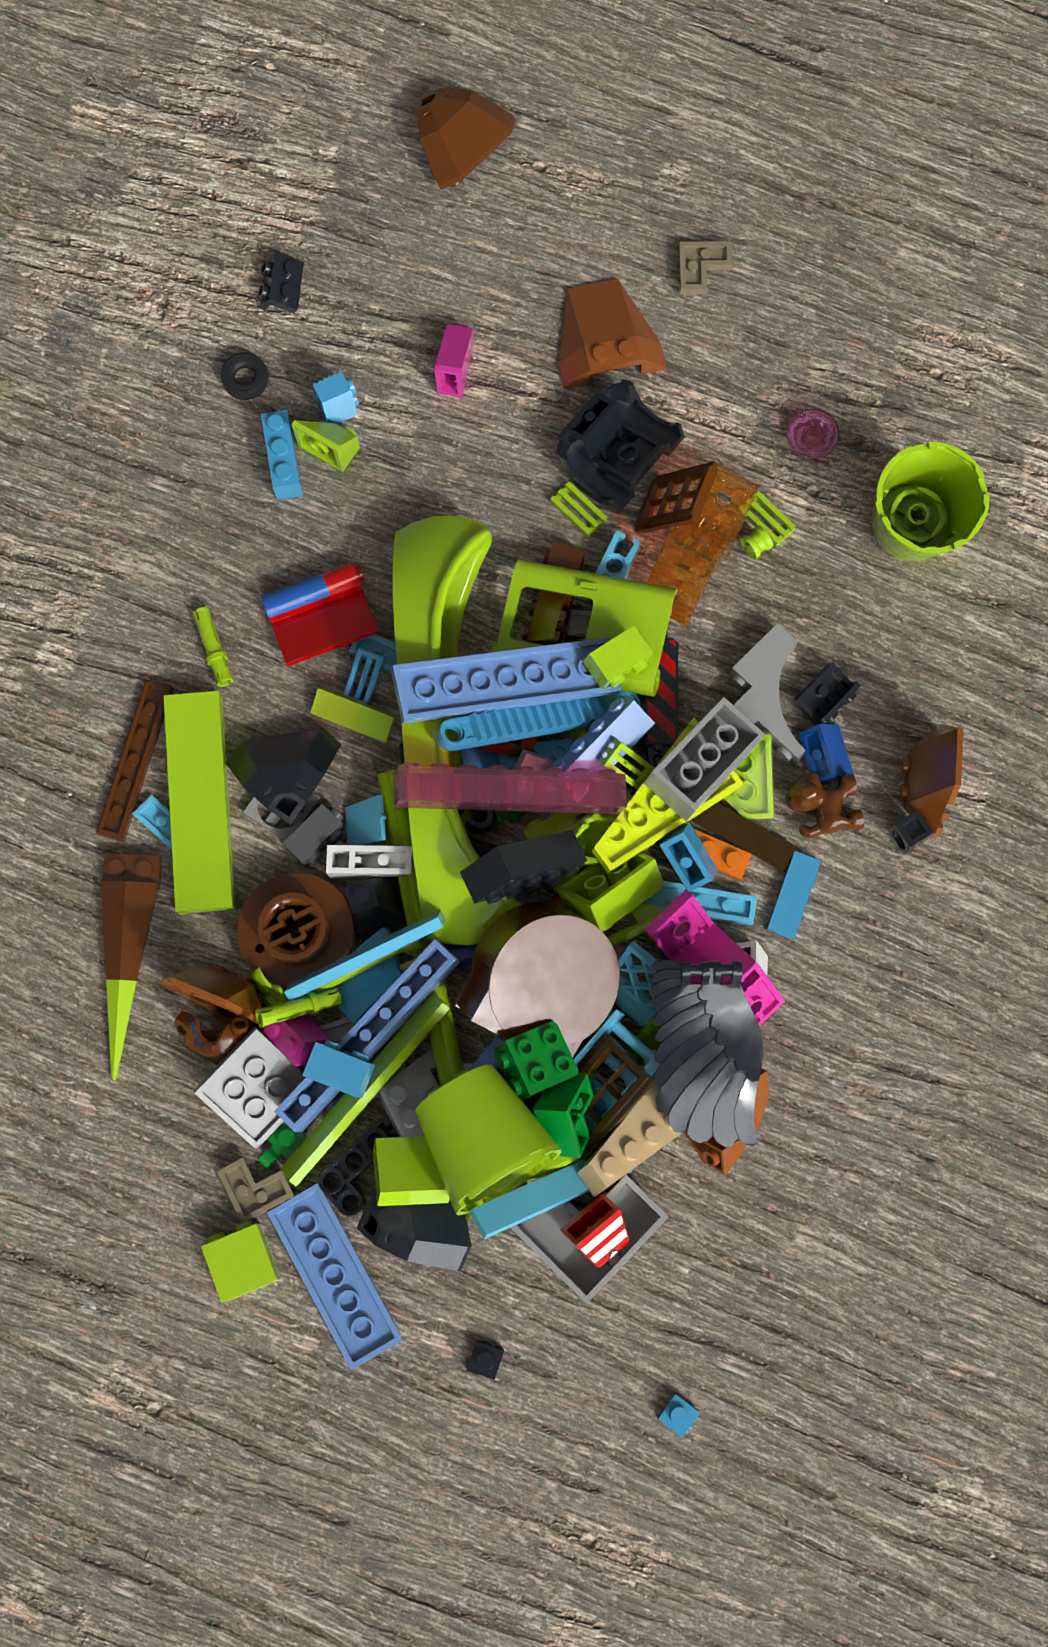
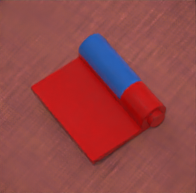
[260,562,380,667]

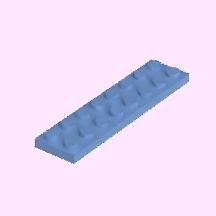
[391,637,622,724]

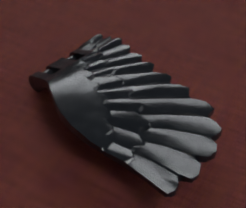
[651,959,763,1147]

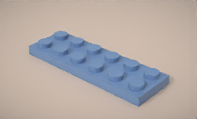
[267,1183,404,1370]

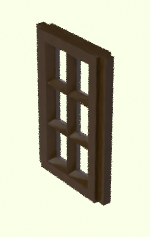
[577,1033,656,1160]

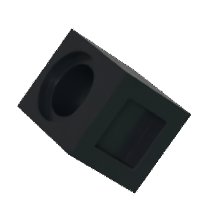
[888,810,934,854]

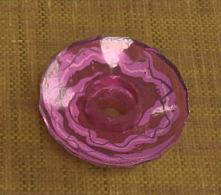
[786,409,840,459]

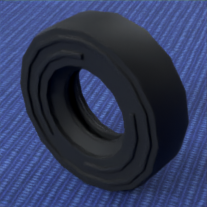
[221,352,269,400]

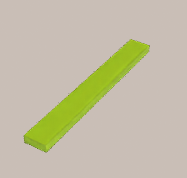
[281,992,449,1186]

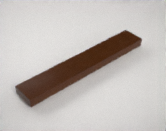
[96,679,174,842]

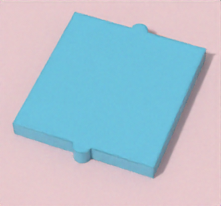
[344,795,386,846]

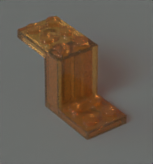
[647,464,760,627]

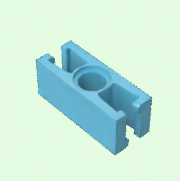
[590,530,641,600]

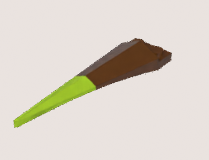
[101,853,162,1080]

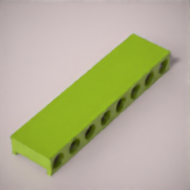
[164,690,236,916]

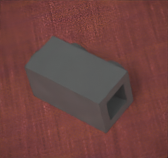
[282,804,345,868]

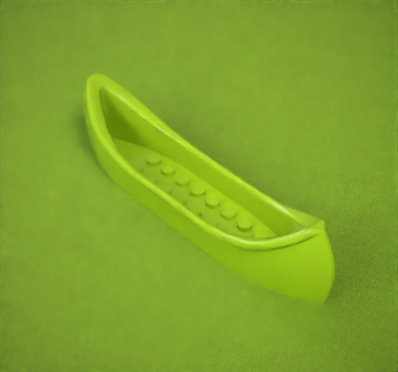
[393,515,522,946]

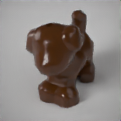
[785,769,864,838]

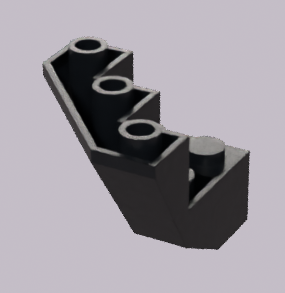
[226,728,342,824]
[357,1193,472,1271]

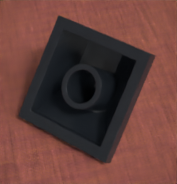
[344,876,407,943]

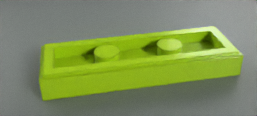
[310,687,396,743]

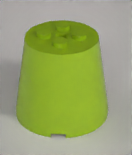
[871,442,990,561]
[415,1064,562,1215]

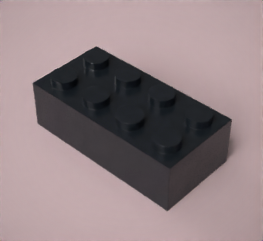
[460,830,587,904]

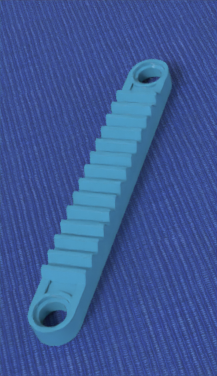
[436,690,641,751]

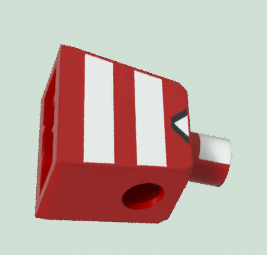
[560,1194,629,1267]

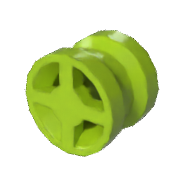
[739,525,773,560]

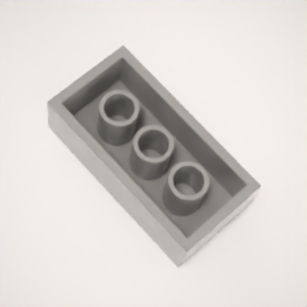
[644,697,766,821]

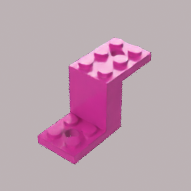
[644,889,785,1026]

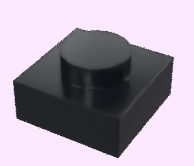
[467,1341,504,1380]

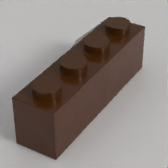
[522,541,585,646]

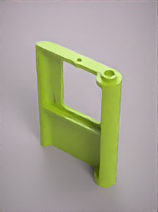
[491,559,678,697]

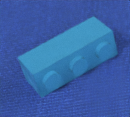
[261,410,304,500]

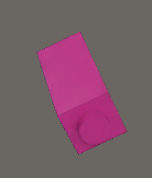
[434,324,474,397]

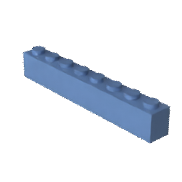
[274,939,460,1132]

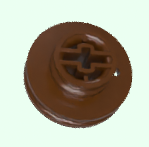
[237,873,356,989]

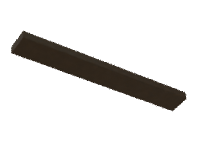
[607,753,797,872]

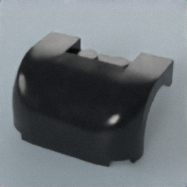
[557,379,685,514]

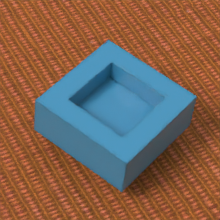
[658,1394,700,1438]

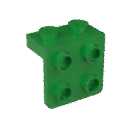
[494,1021,578,1102]

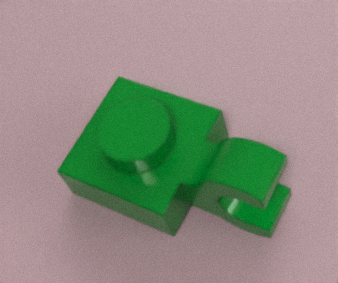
[258,1122,307,1169]

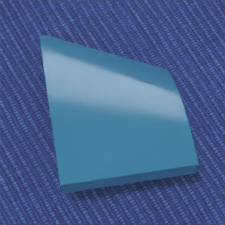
[329,927,403,1025]

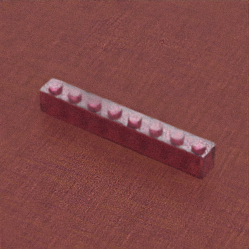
[394,762,627,814]

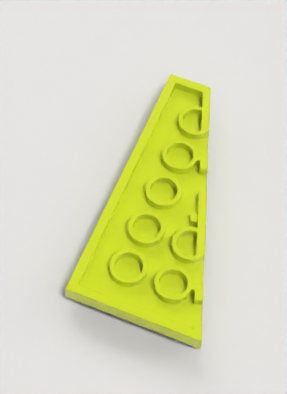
[592,717,744,874]

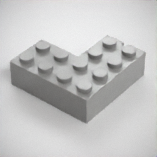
[510,1175,669,1304]

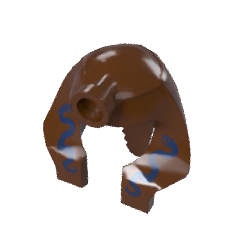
[175,997,249,1061]

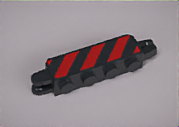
[638,632,678,767]

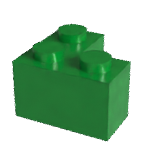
[533,1072,594,1158]

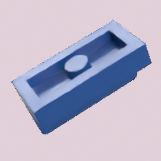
[798,724,853,784]

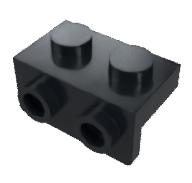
[258,252,304,313]
[793,662,861,724]

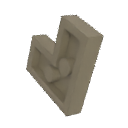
[679,241,732,294]
[217,1158,295,1223]

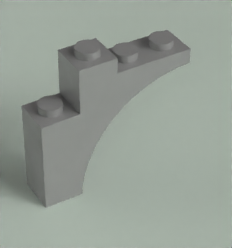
[730,623,806,765]

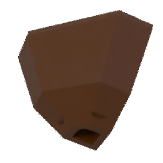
[416,88,515,190]

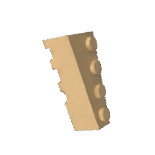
[577,1083,683,1197]

